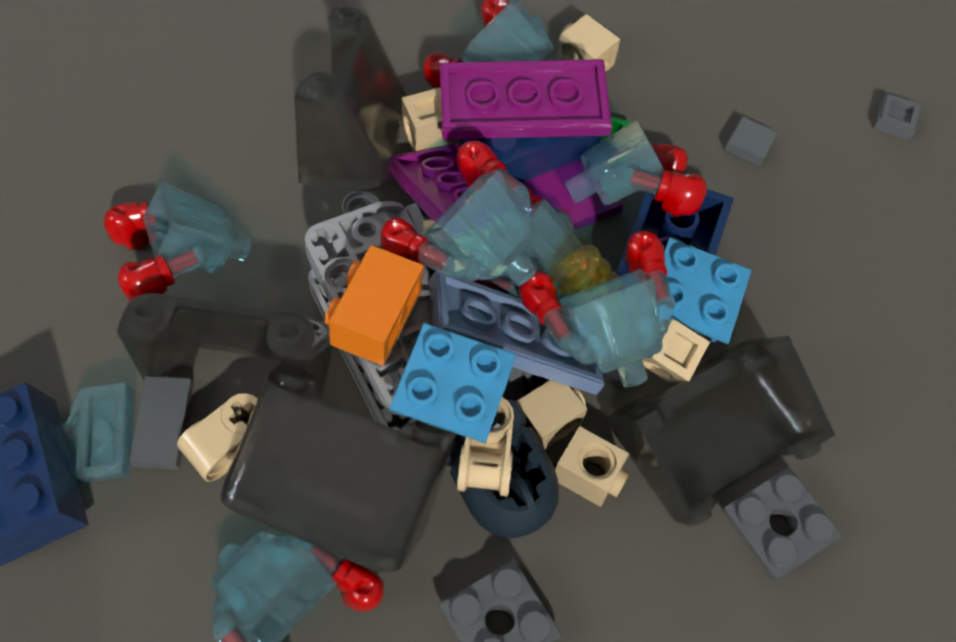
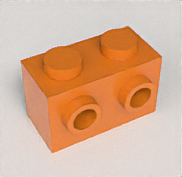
[325,245,424,366]

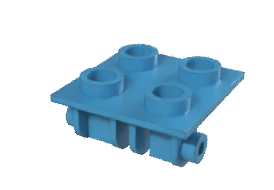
[642,238,752,344]
[389,323,516,444]

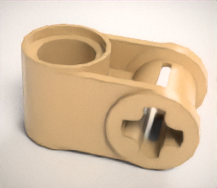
[177,393,270,482]
[457,397,514,497]

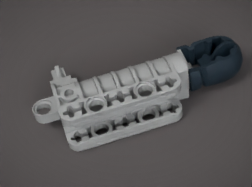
[304,190,559,539]

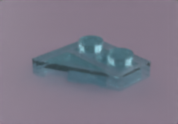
[61,383,133,484]

